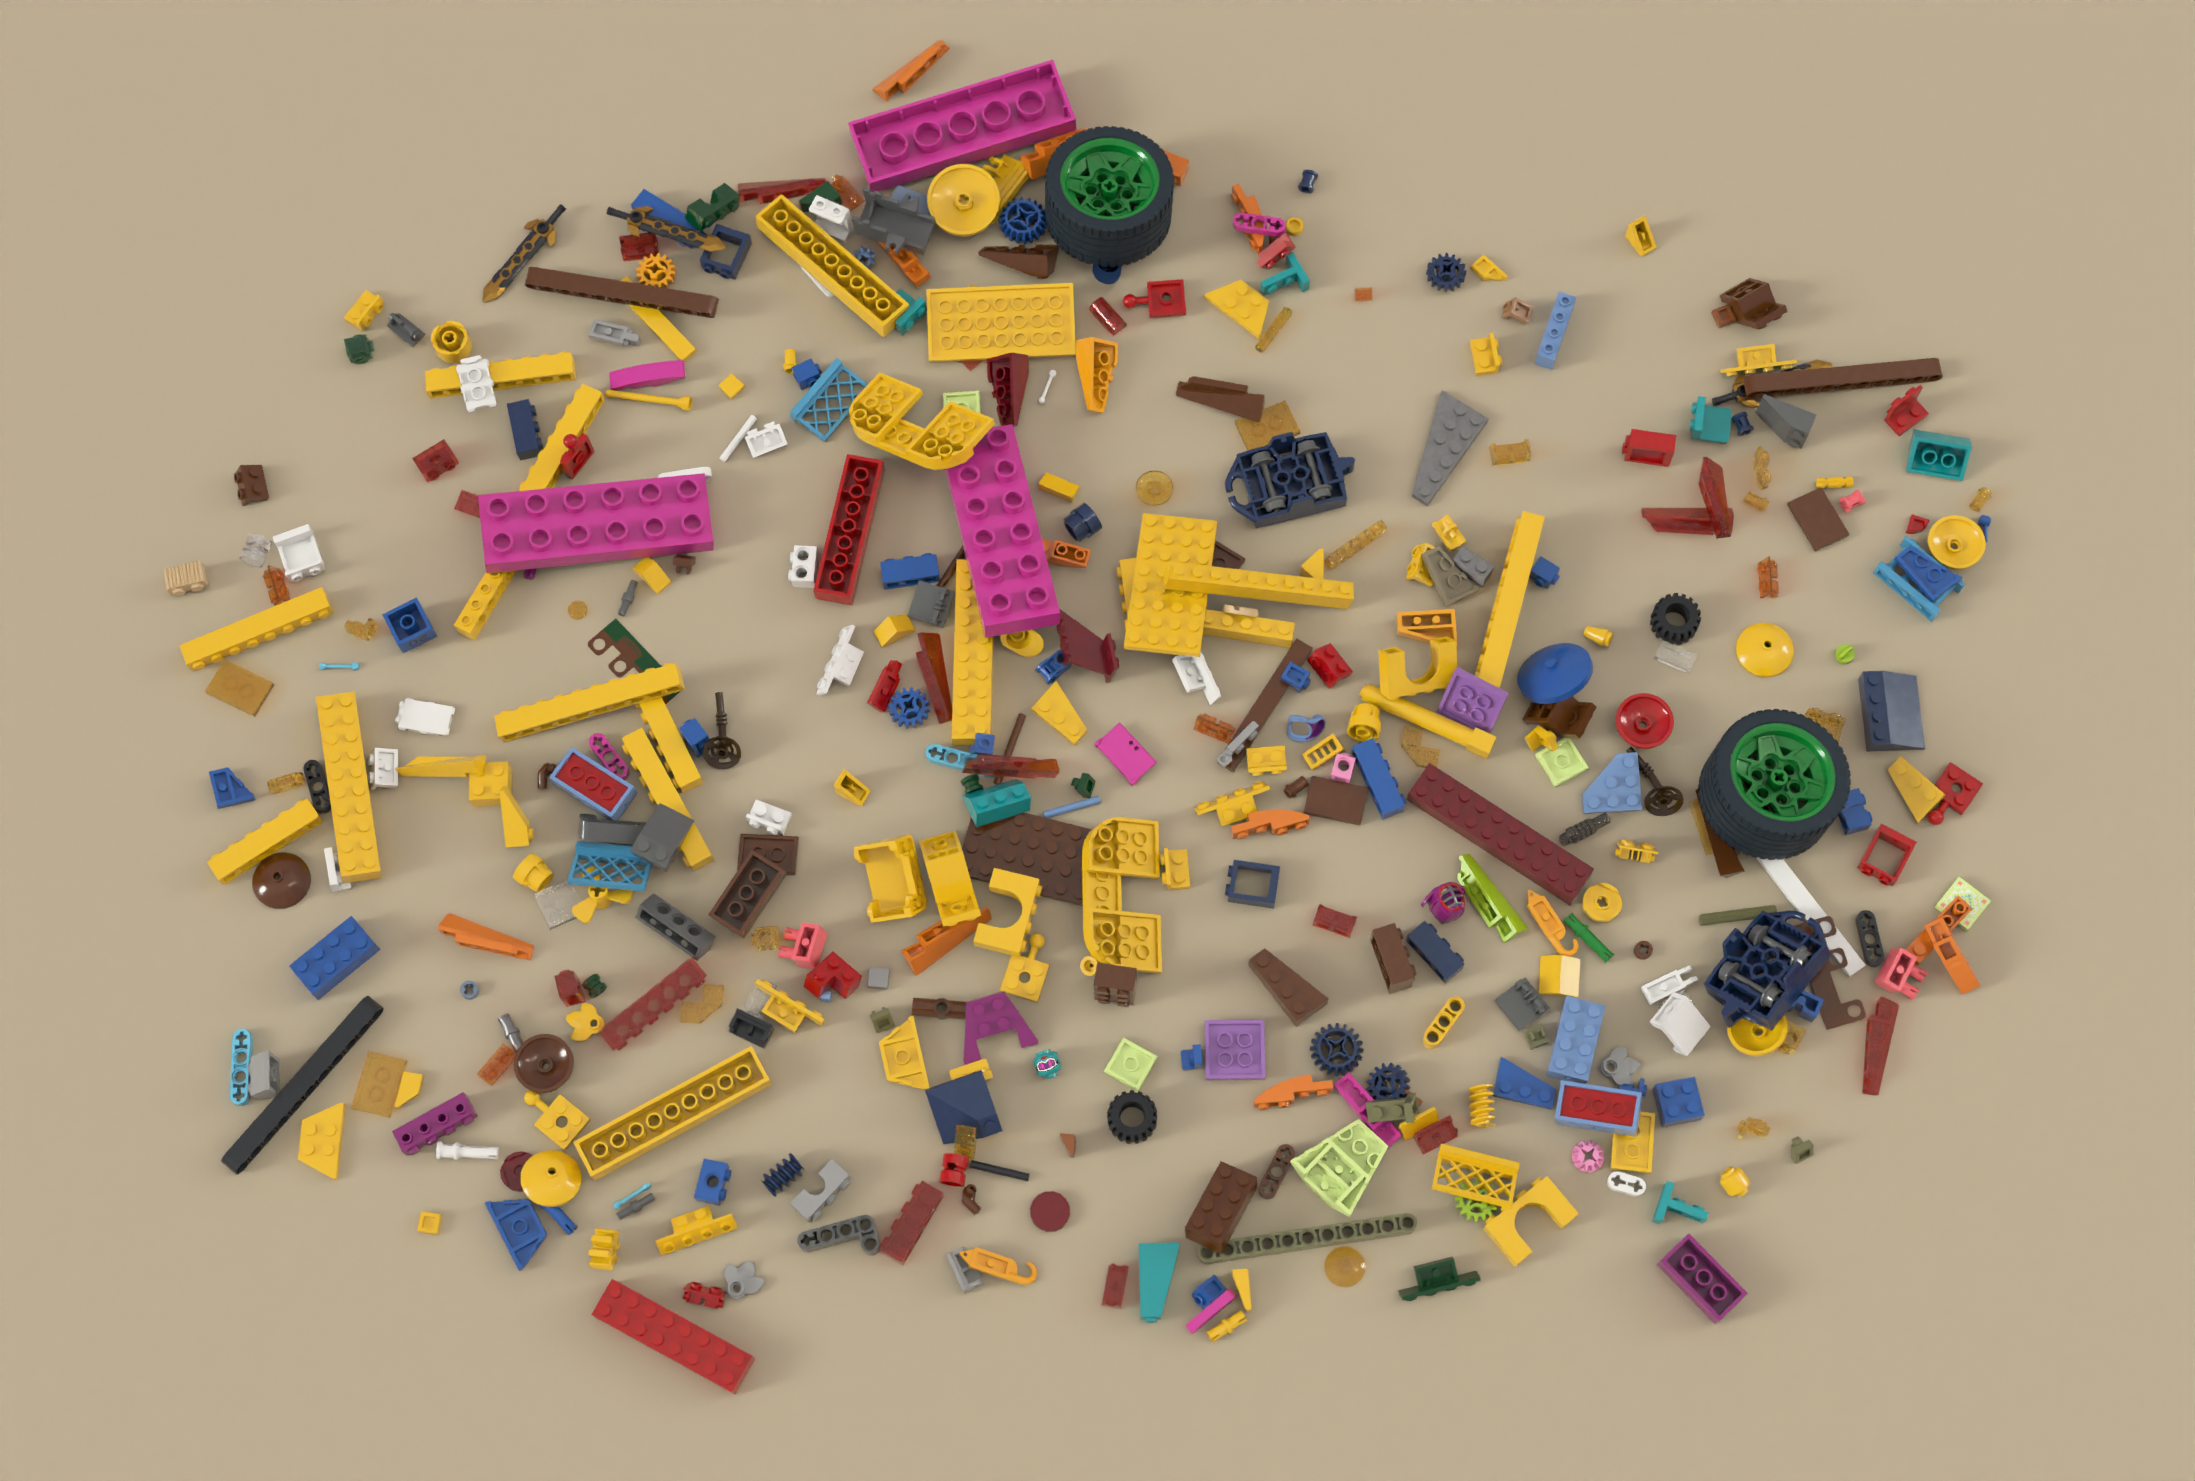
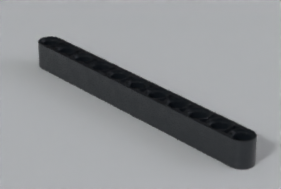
[221,996,384,1175]

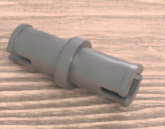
[498,1014,524,1053]

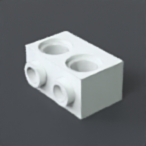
[788,545,819,588]

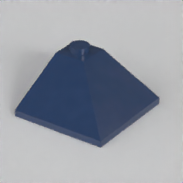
[925,1070,1002,1144]

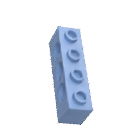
[1535,292,1576,370]

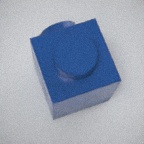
[792,359,822,390]
[1529,556,1560,589]

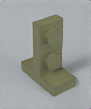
[1366,1093,1419,1123]

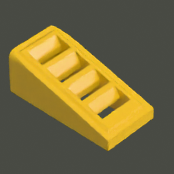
[1302,733,1346,771]
[1232,1269,1252,1313]

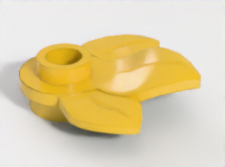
[566,1003,605,1041]

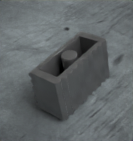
[1453,546,1494,587]

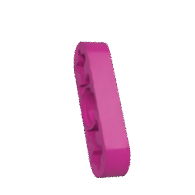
[1233,213,1286,237]
[589,733,629,780]
[1185,1288,1237,1334]

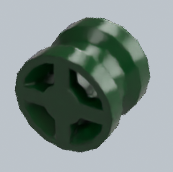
[961,774,984,794]
[582,974,607,998]

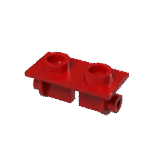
[683,1282,727,1309]

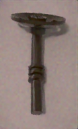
[703,692,741,769]
[1626,746,1684,816]

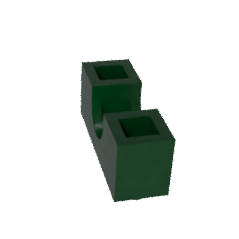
[685,183,741,231]

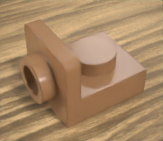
[1502,297,1534,324]

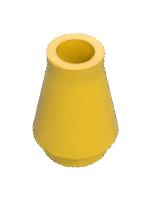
[1583,625,1613,647]

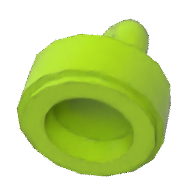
[1835,644,1855,664]

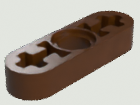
[1259,1144,1295,1199]

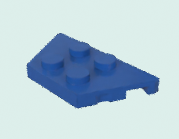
[485,1199,548,1271]

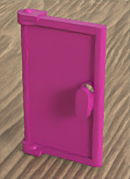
[1094,723,1157,786]

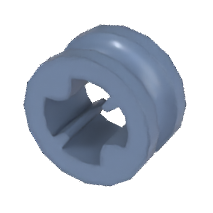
[460,981,479,1000]

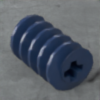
[760,1153,804,1197]

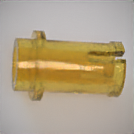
[1969,487,1992,512]
[1743,491,1769,511]

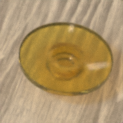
[1136,471,1173,506]
[1325,1246,1365,1287]

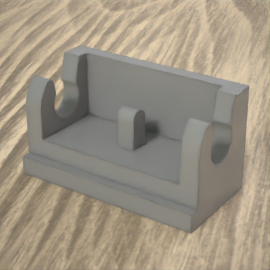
[946,1246,984,1294]

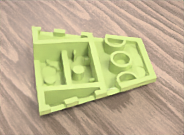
[1290,1119,1388,1217]

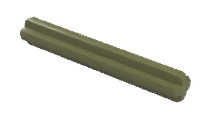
[1699,905,1777,926]

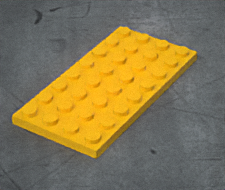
[926,283,1076,362]
[1124,513,1217,657]

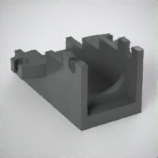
[851,187,936,255]

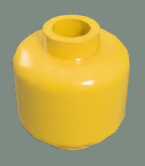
[1720,1166,1750,1197]

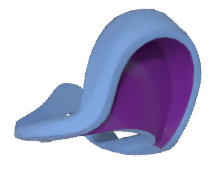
[1288,714,1326,743]

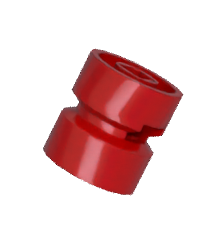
[939,1153,969,1187]

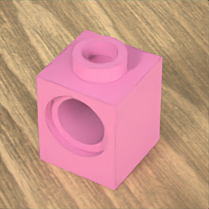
[1330,753,1356,784]

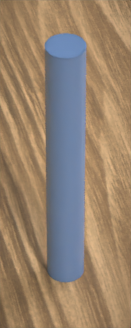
[1043,796,1101,818]

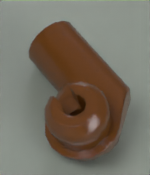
[538,763,556,789]
[962,1184,982,1215]

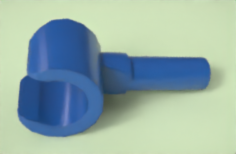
[1978,515,1991,542]

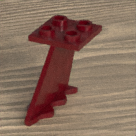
[1057,609,1119,683]

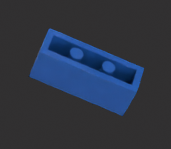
[880,553,940,590]

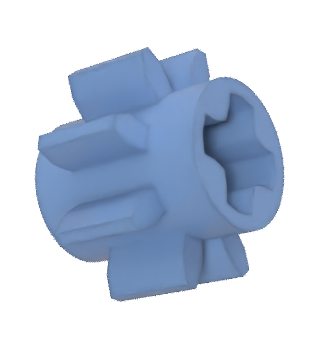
[854,245,876,269]

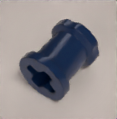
[1298,169,1318,194]
[1731,412,1754,436]

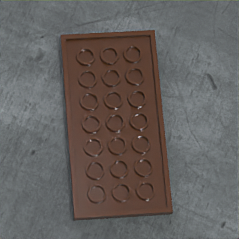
[962,813,1092,906]

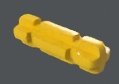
[1816,476,1854,488]

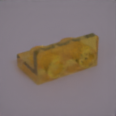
[1804,708,1846,743]

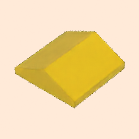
[1538,955,1580,998]

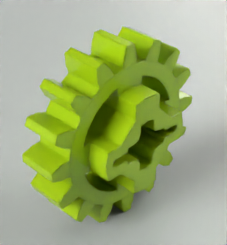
[1454,1178,1497,1223]

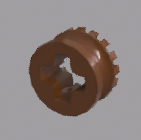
[1634,941,1653,960]

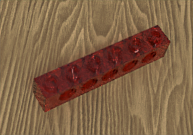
[598,957,707,1051]

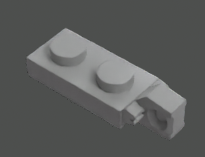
[588,319,641,347]
[1216,721,1259,768]

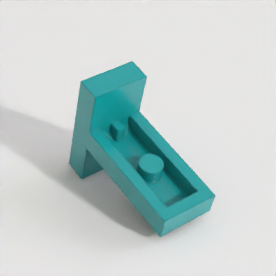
[1260,252,1310,296]
[1652,1181,1709,1225]

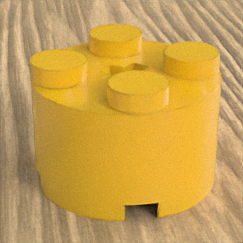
[431,321,472,364]

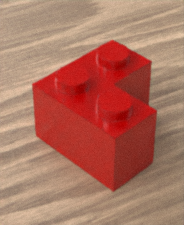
[804,951,862,999]

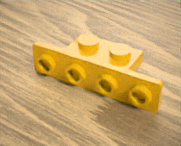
[1720,344,1797,376]
[1194,781,1270,827]
[755,979,824,1033]
[656,1206,738,1255]

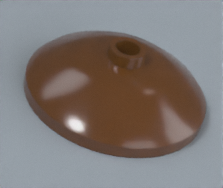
[252,852,311,909]
[514,1034,574,1093]

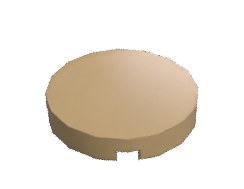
[1222,604,1260,617]

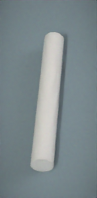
[719,415,757,462]

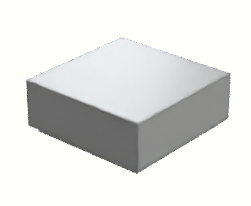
[867,967,890,989]

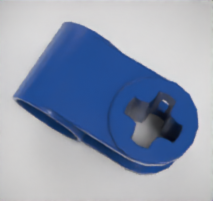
[1035,650,1072,685]

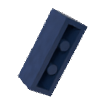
[507,399,544,461]
[1406,921,1464,984]

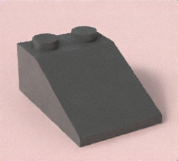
[1756,394,1816,449]
[630,803,694,872]

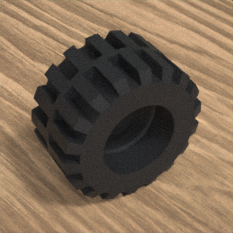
[1650,593,1701,645]
[1107,1090,1157,1144]

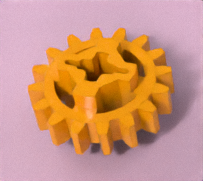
[636,253,676,288]

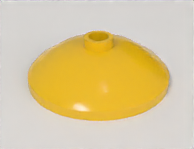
[1927,515,1986,569]
[1736,623,1794,677]
[1727,1014,1788,1056]
[521,1150,582,1207]

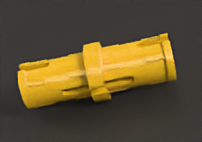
[1206,1310,1247,1343]

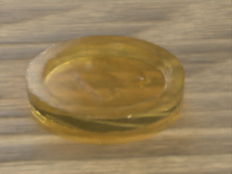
[568,601,587,620]

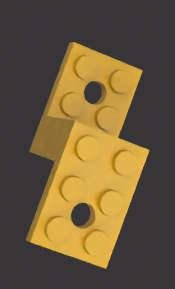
[919,830,981,926]

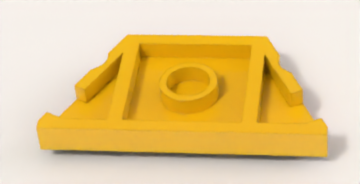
[1205,280,1269,339]
[879,1016,930,1090]
[298,1103,345,1180]

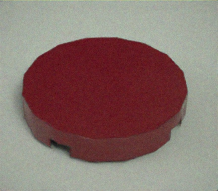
[500,1151,533,1192]
[1030,1191,1070,1232]

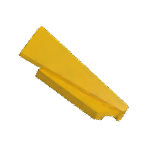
[396,755,486,777]

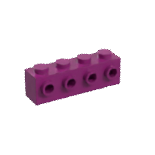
[392,1092,478,1155]

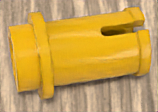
[783,349,797,374]

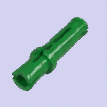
[1563,913,1614,963]

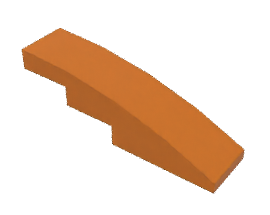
[877,241,931,288]

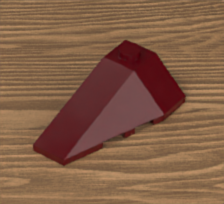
[987,352,1029,427]

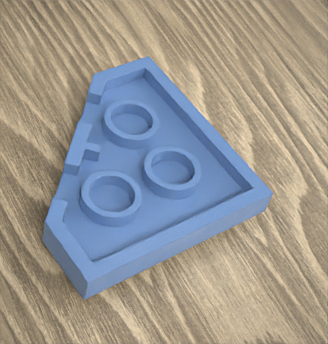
[1582,752,1642,814]

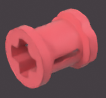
[1839,489,1865,513]

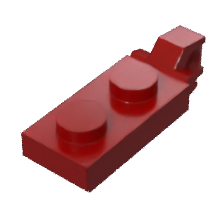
[867,660,902,712]

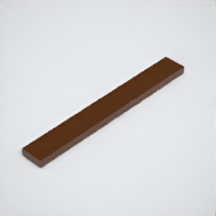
[1217,638,1313,773]

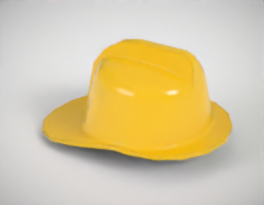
[1000,629,1044,657]

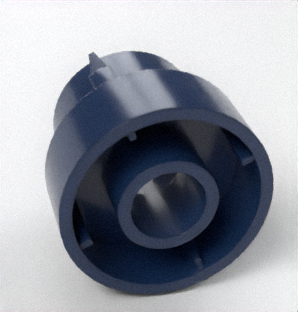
[1063,503,1102,542]

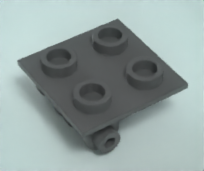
[908,581,955,628]
[1494,977,1550,1031]

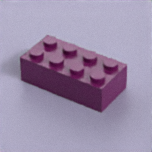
[1657,1233,1748,1325]

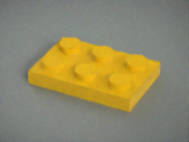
[1610,1112,1655,1174]

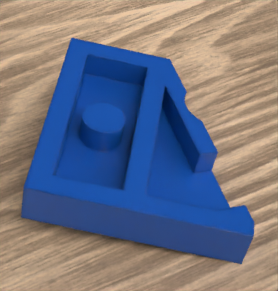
[209,767,255,809]

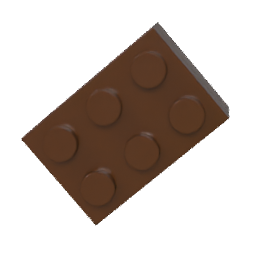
[1370,923,1417,994]
[1093,962,1137,1007]

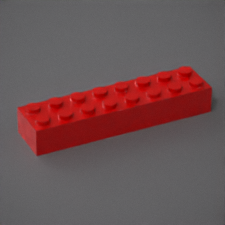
[813,454,885,606]
[591,1279,755,1395]

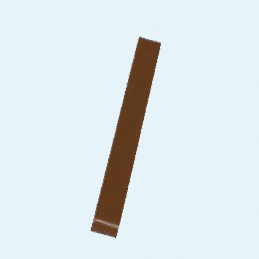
[525,267,719,318]
[1743,358,1943,399]

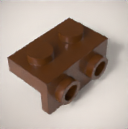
[234,465,269,506]

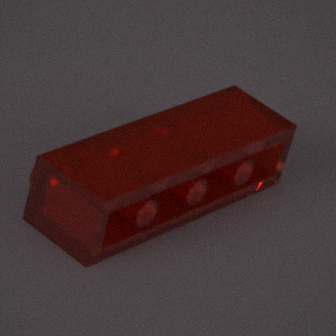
[880,1181,944,1265]

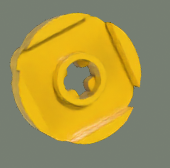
[1582,883,1622,923]

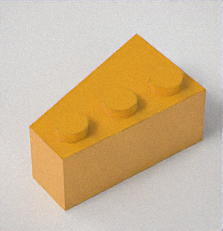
[1396,609,1458,647]

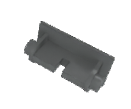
[386,313,425,347]

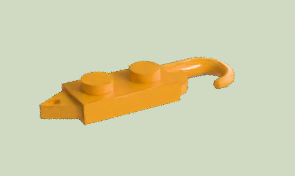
[1526,890,1579,957]
[959,1247,1037,1285]

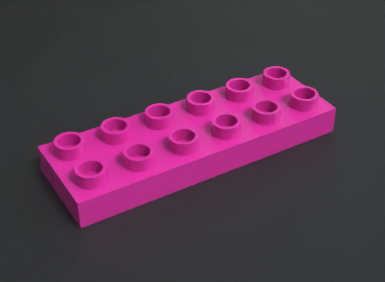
[848,60,1076,193]
[945,424,1060,638]
[478,473,714,573]

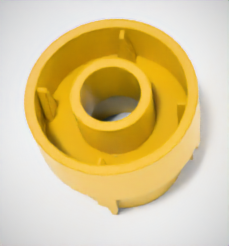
[1347,703,1381,742]
[513,853,554,893]

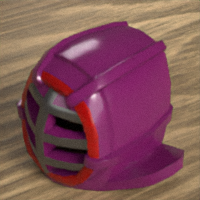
[1421,882,1466,924]

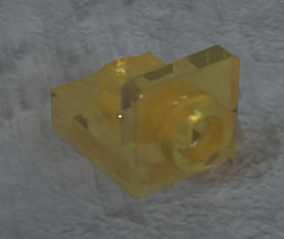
[344,618,377,641]

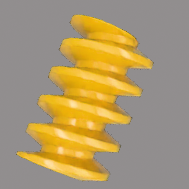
[1468,1084,1496,1128]

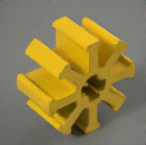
[588,1228,620,1270]

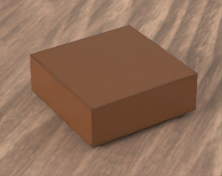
[1711,304,1737,328]

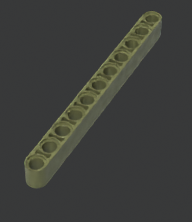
[1198,1213,1417,1264]

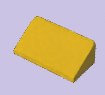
[1038,472,1080,503]
[1398,1107,1439,1141]

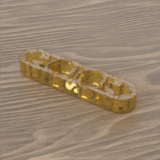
[1324,520,1388,570]

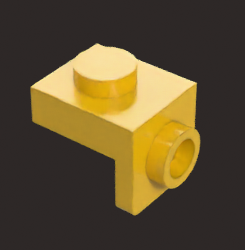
[1525,726,1559,752]

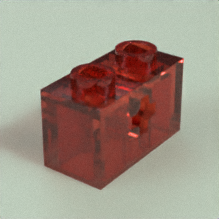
[412,439,459,483]
[554,970,586,1007]

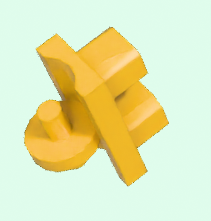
[1432,514,1466,552]

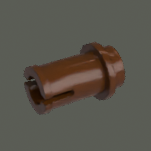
[1284,776,1309,799]

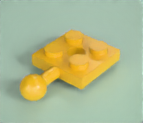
[1000,933,1050,1003]
[524,1090,591,1151]

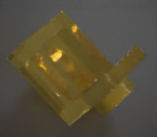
[1737,1117,1771,1139]

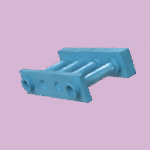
[1873,536,1965,622]

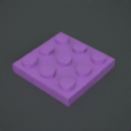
[1437,667,1509,734]
[1205,1020,1265,1080]

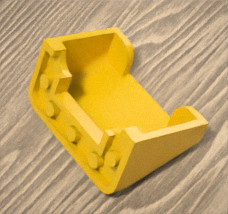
[854,834,927,923]

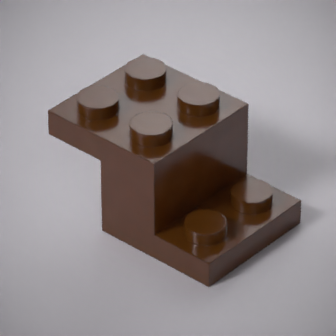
[1719,278,1788,330]
[1522,696,1597,739]

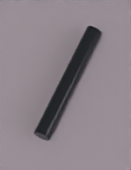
[970,1160,1030,1181]

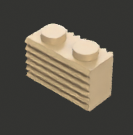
[163,560,209,596]

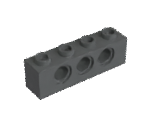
[635,893,716,961]

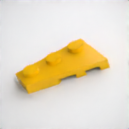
[1031,681,1087,745]
[1888,756,1945,823]

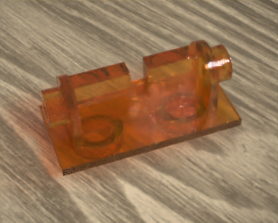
[831,175,865,211]
[1757,557,1779,598]
[263,565,290,606]
[1194,713,1235,744]
[477,1044,516,1086]

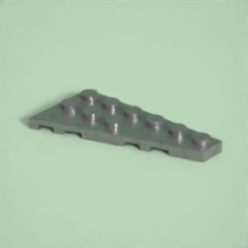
[1412,390,1488,506]

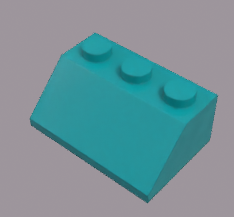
[1906,429,1972,481]
[962,779,1031,827]

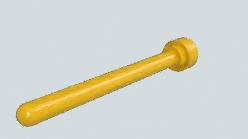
[605,390,692,411]

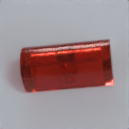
[1089,297,1127,336]

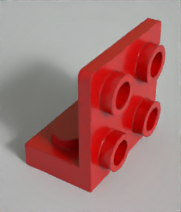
[1884,385,1929,436]

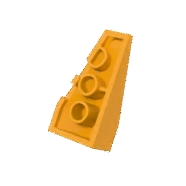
[1076,337,1118,413]

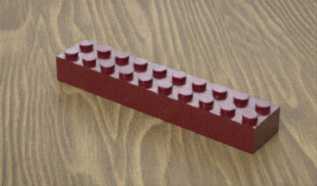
[1407,763,1594,906]

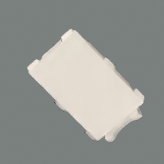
[456,355,497,412]
[395,698,455,736]

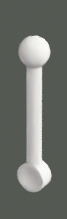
[1038,370,1056,404]

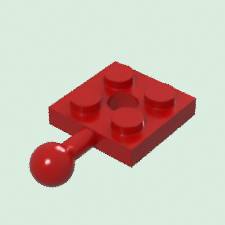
[1123,279,1186,318]
[560,433,595,480]
[1928,762,1983,825]

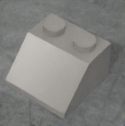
[248,1050,280,1100]

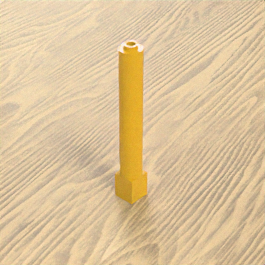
[1359,683,1496,759]

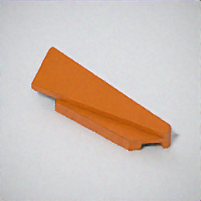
[872,40,950,102]
[1020,129,1087,180]
[901,907,992,976]
[438,913,534,961]

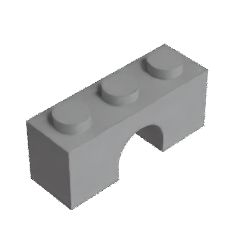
[790,1159,851,1223]

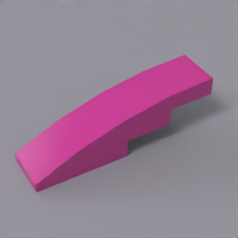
[609,360,685,391]
[1334,1072,1402,1149]

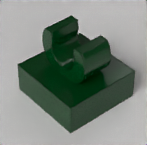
[1071,773,1096,798]

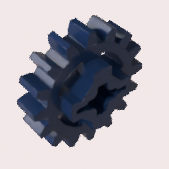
[1426,253,1466,292]
[1367,1063,1411,1100]

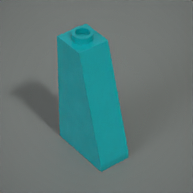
[1139,1243,1179,1323]

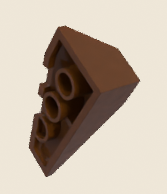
[978,244,1059,279]

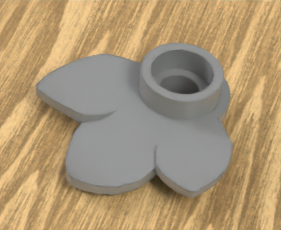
[1600,1047,1640,1086]
[724,1261,764,1299]

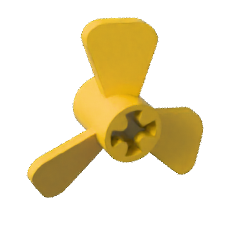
[572,866,633,924]

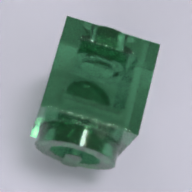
[344,334,375,364]

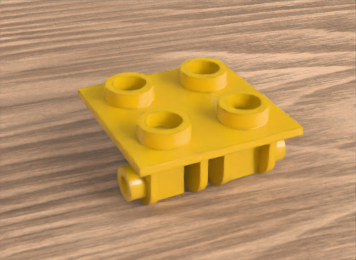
[1615,839,1658,863]

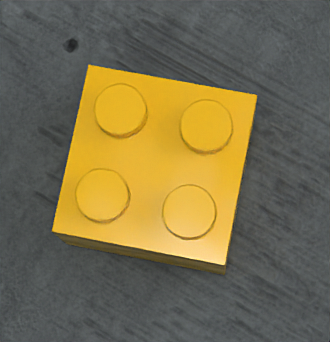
[469,761,513,807]

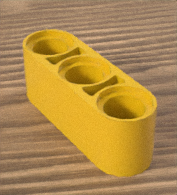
[1423,997,1465,1049]

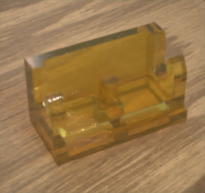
[1489,439,1531,466]

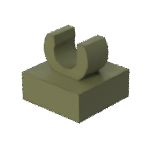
[870,1007,895,1033]
[1523,1023,1550,1050]
[1791,1136,1814,1164]

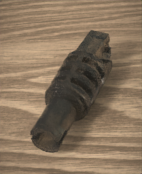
[1559,812,1611,846]

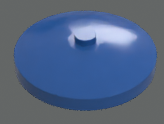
[1517,643,1593,704]

